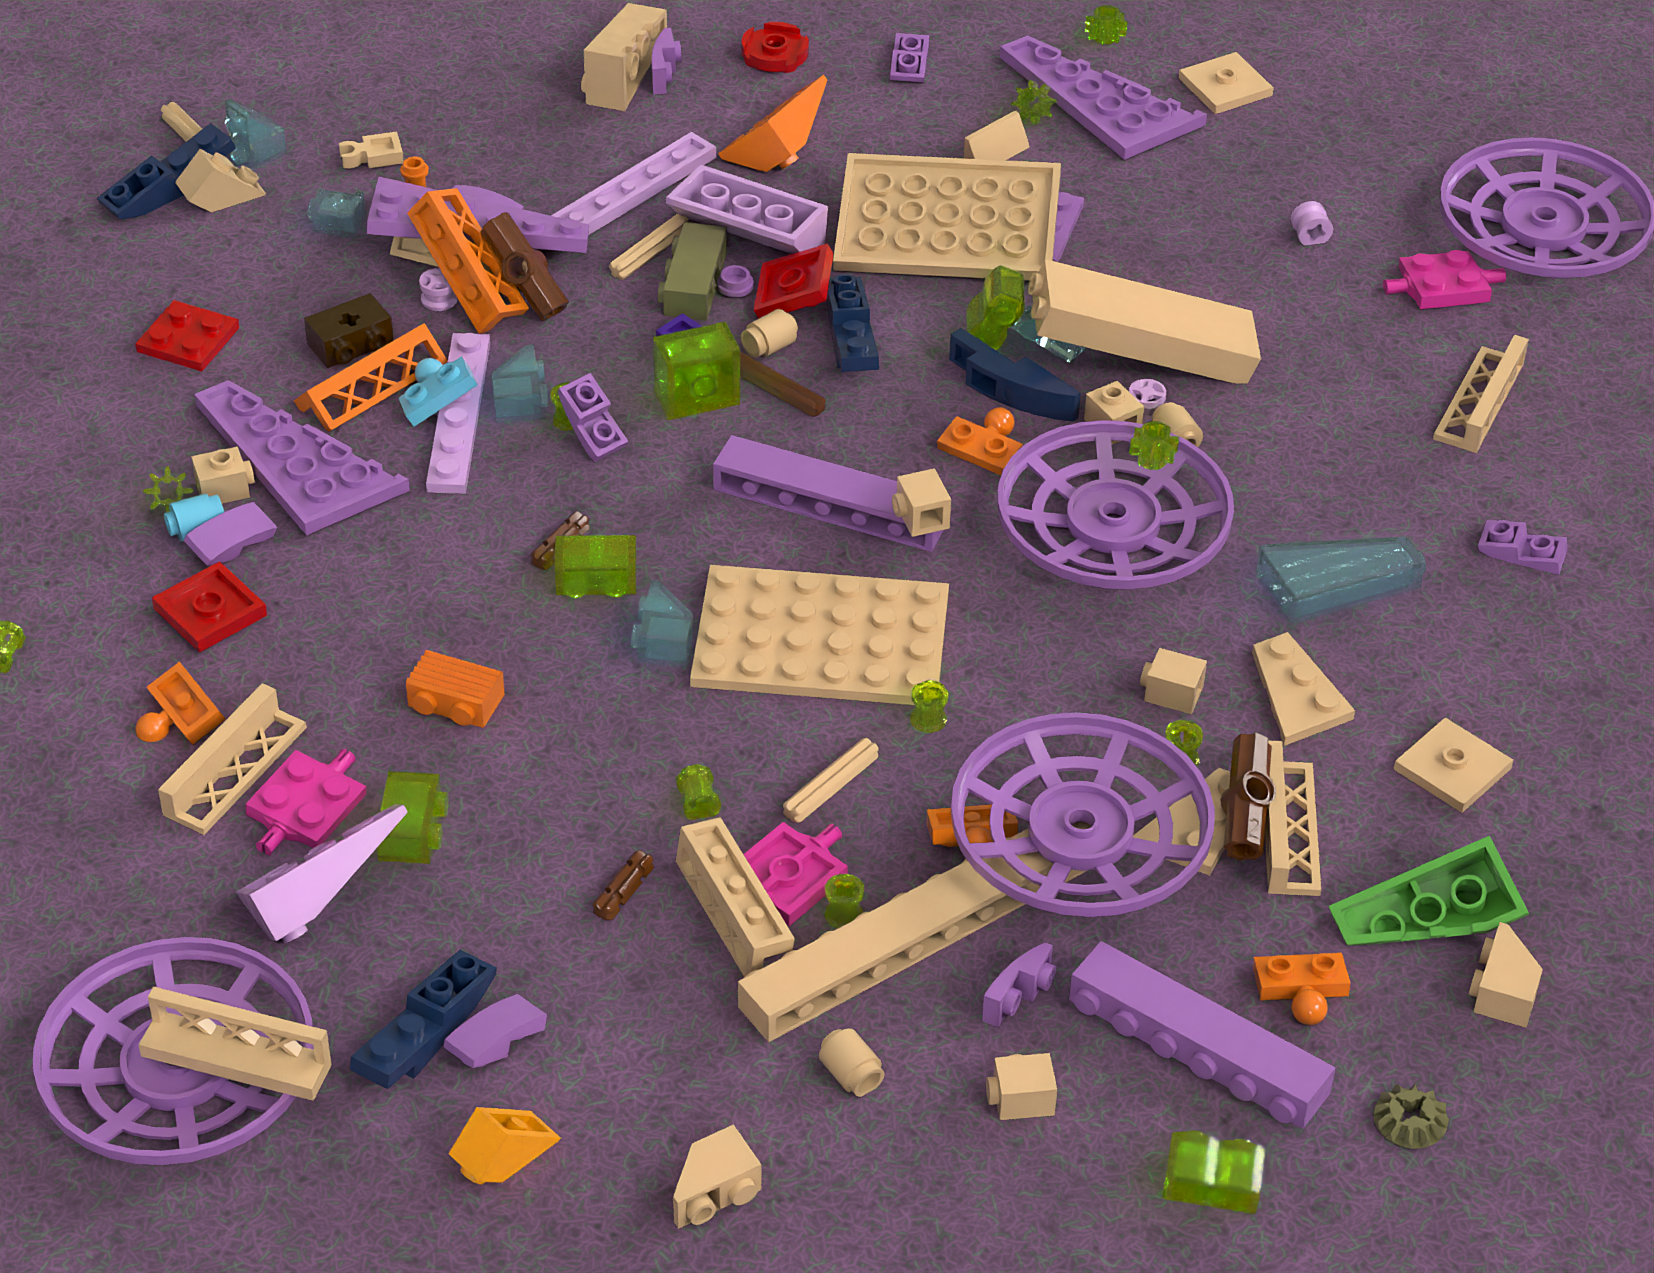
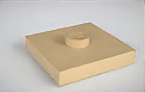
[1179,52,1274,114]
[1394,718,1513,813]

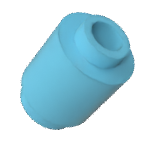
[164,493,224,541]

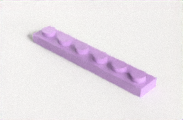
[551,132,716,235]
[426,333,491,494]

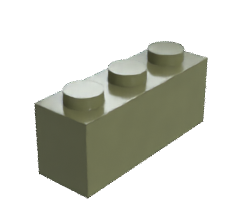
[658,222,727,321]

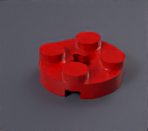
[741,22,809,73]

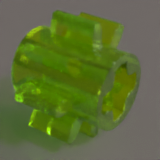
[1085,5,1128,45]
[1011,80,1057,124]
[1129,421,1179,470]
[143,466,193,513]

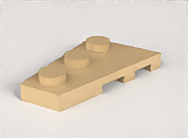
[1252,632,1355,746]
[1133,768,1230,876]

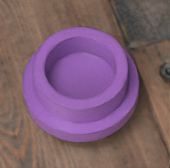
[717,265,754,297]

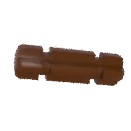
[530,511,590,570]
[593,850,654,921]

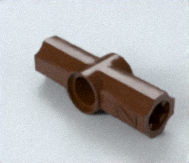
[480,212,569,321]
[1220,733,1276,861]

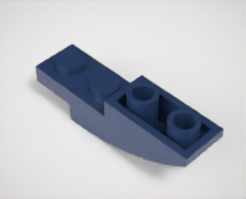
[97,123,236,219]
[826,274,879,372]
[949,328,1081,422]
[350,950,497,1089]

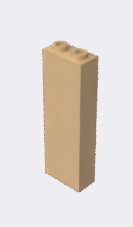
[1028,259,1261,384]

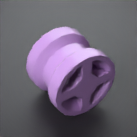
[1290,201,1333,245]
[419,268,458,311]
[1129,379,1167,424]

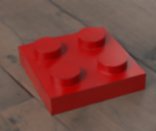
[754,243,834,318]
[135,300,240,372]
[152,561,267,653]

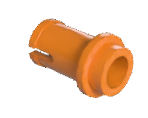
[400,156,429,187]

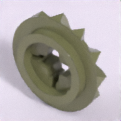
[1373,1083,1449,1149]

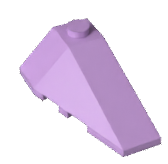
[236,804,408,943]

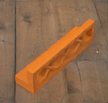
[407,188,529,334]
[294,323,448,432]

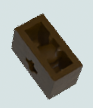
[304,293,394,368]

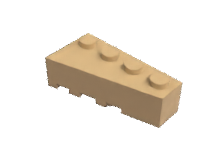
[581,3,667,111]

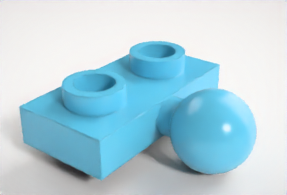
[399,356,478,426]

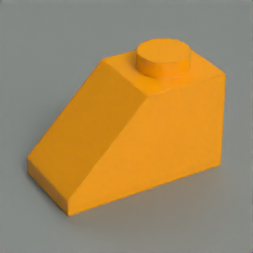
[448,1107,561,1185]

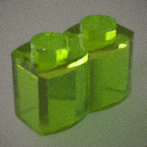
[966,265,1025,350]
[1162,1130,1266,1214]

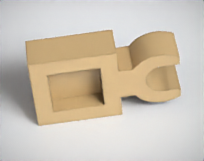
[339,132,404,168]

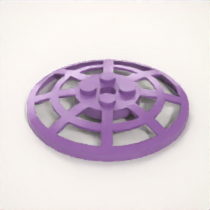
[1439,137,1654,278]
[997,420,1234,589]
[951,712,1215,917]
[33,937,314,1165]

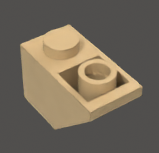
[175,149,266,212]
[1469,922,1543,1028]
[673,1124,761,1229]

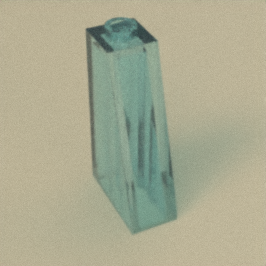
[1256,536,1426,624]

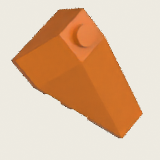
[718,74,827,172]

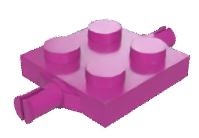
[1383,250,1506,309]
[246,749,366,856]
[743,822,848,926]

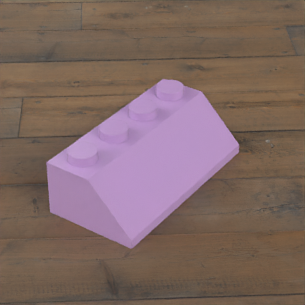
[666,165,828,254]

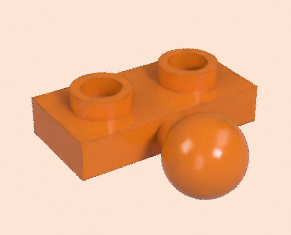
[937,407,1023,475]
[135,661,226,745]
[927,804,1018,847]
[1253,953,1351,1025]

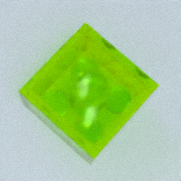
[653,321,740,421]

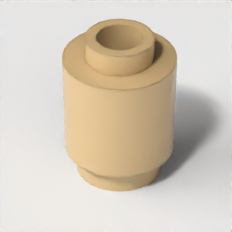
[741,309,798,358]
[1152,402,1203,447]
[819,1029,885,1097]

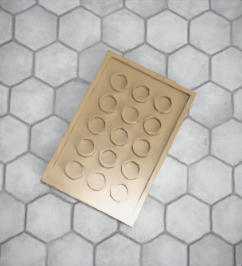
[833,153,1061,280]
[690,565,949,707]

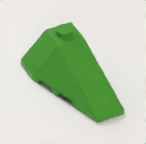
[1328,836,1529,946]

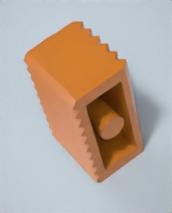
[406,650,505,728]

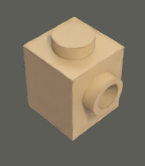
[1084,381,1144,445]
[191,446,255,503]
[892,468,951,537]
[1140,648,1207,714]
[986,1053,1057,1120]

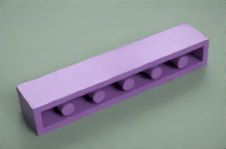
[713,435,944,552]
[1069,941,1335,1129]

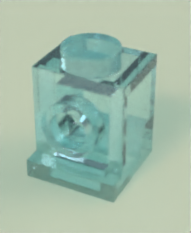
[308,189,366,238]

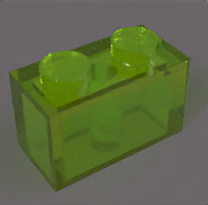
[555,535,637,598]
[377,771,448,864]

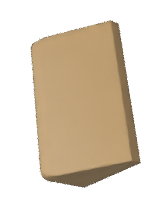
[964,111,1029,160]

